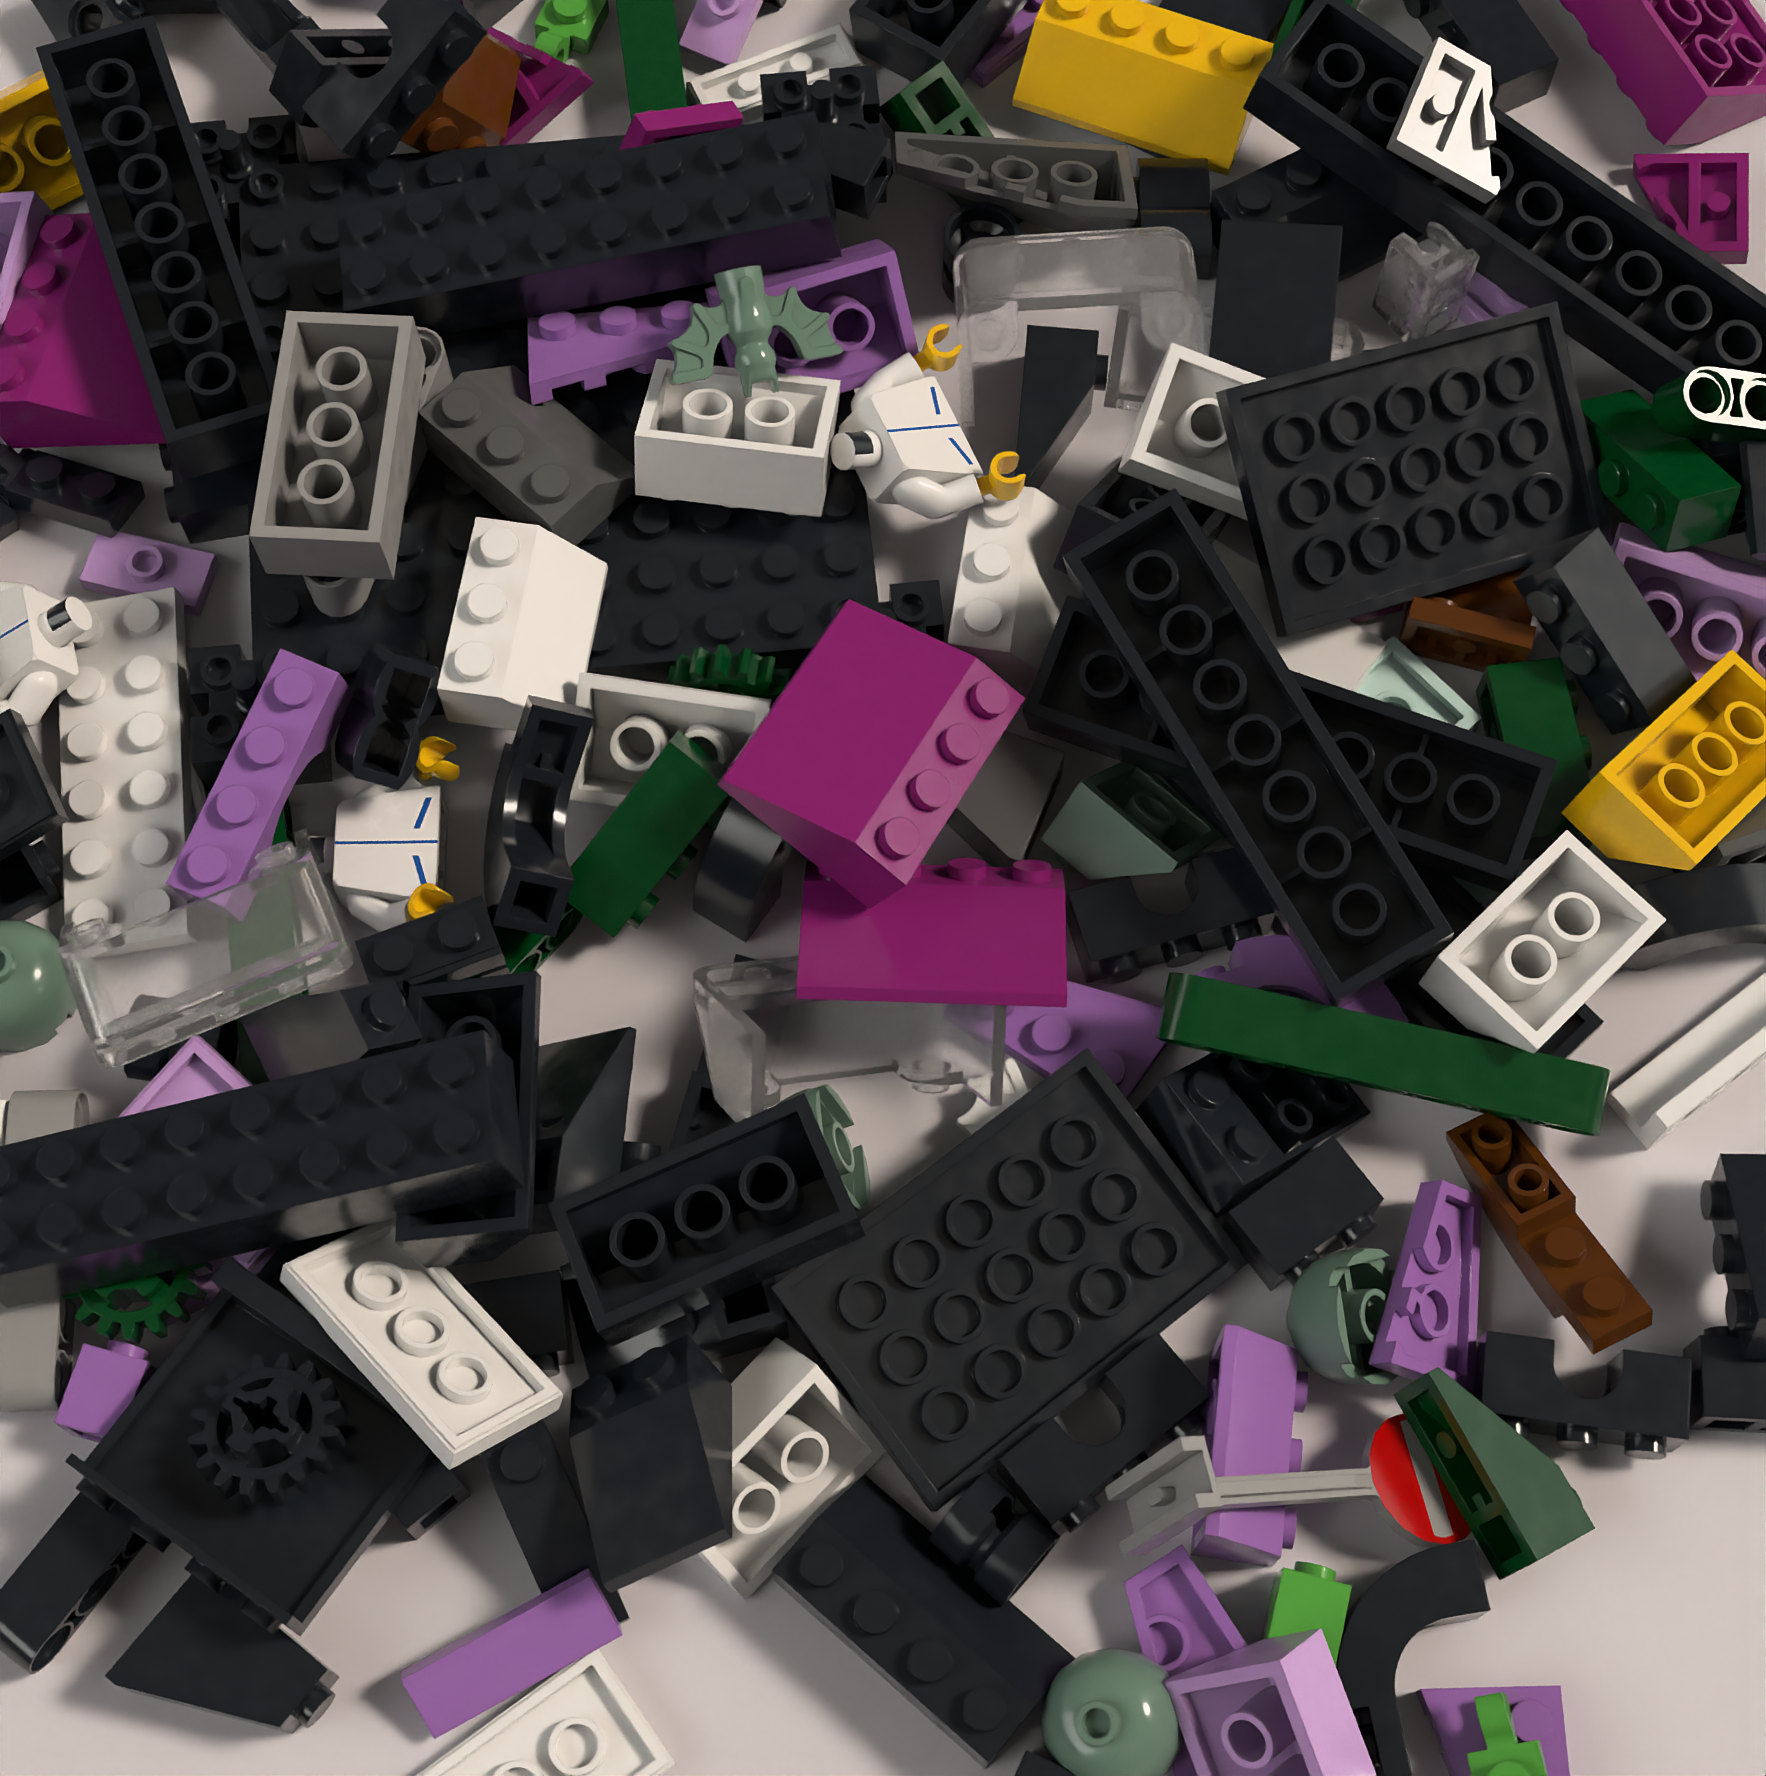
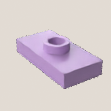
[679,0,763,67]
[79,532,219,616]

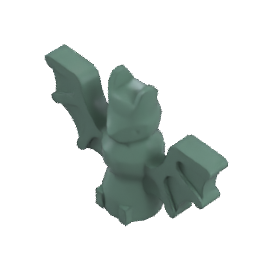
[668,265,843,398]

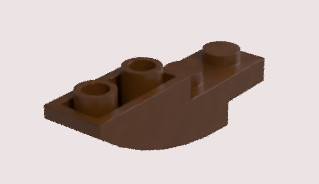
[1446,1114,1653,1355]

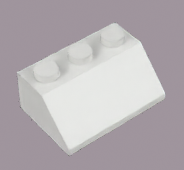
[1118,343,1266,521]
[634,359,841,517]
[947,486,1081,688]
[437,517,608,731]
[569,672,771,807]
[1418,830,1666,1054]
[697,1337,886,1601]

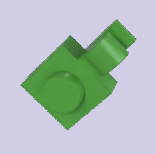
[534,0,609,64]
[1467,1692,1548,1776]

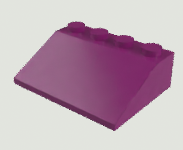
[1559,0,1766,145]
[0,213,166,448]
[717,599,1025,909]
[796,858,1067,1007]

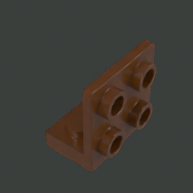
[1398,566,1537,673]

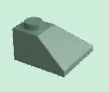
[1041,762,1225,879]

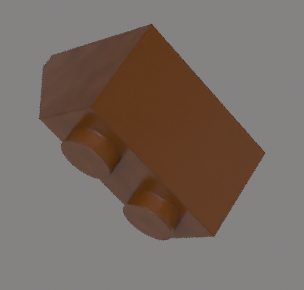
[400,33,521,152]

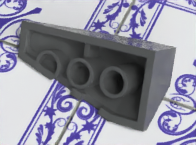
[894,132,1138,240]

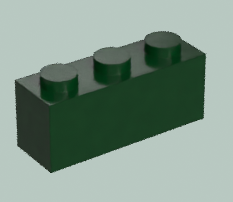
[1580,389,1741,552]
[1476,657,1593,860]
[567,730,733,938]

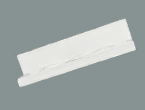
[1606,972,1766,1150]

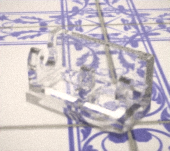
[1371,222,1480,342]

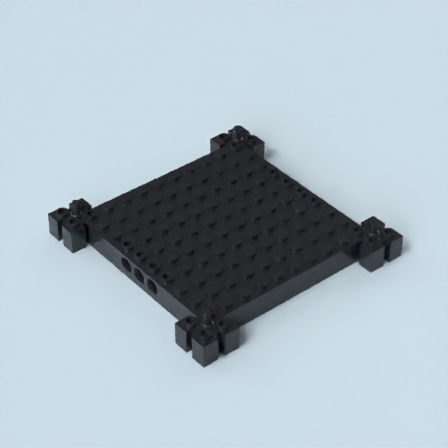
[189,65,944,793]

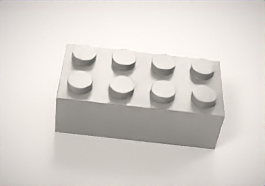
[249,311,426,580]

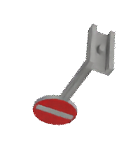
[1105,1413,1471,1557]

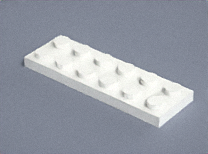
[59,587,198,963]

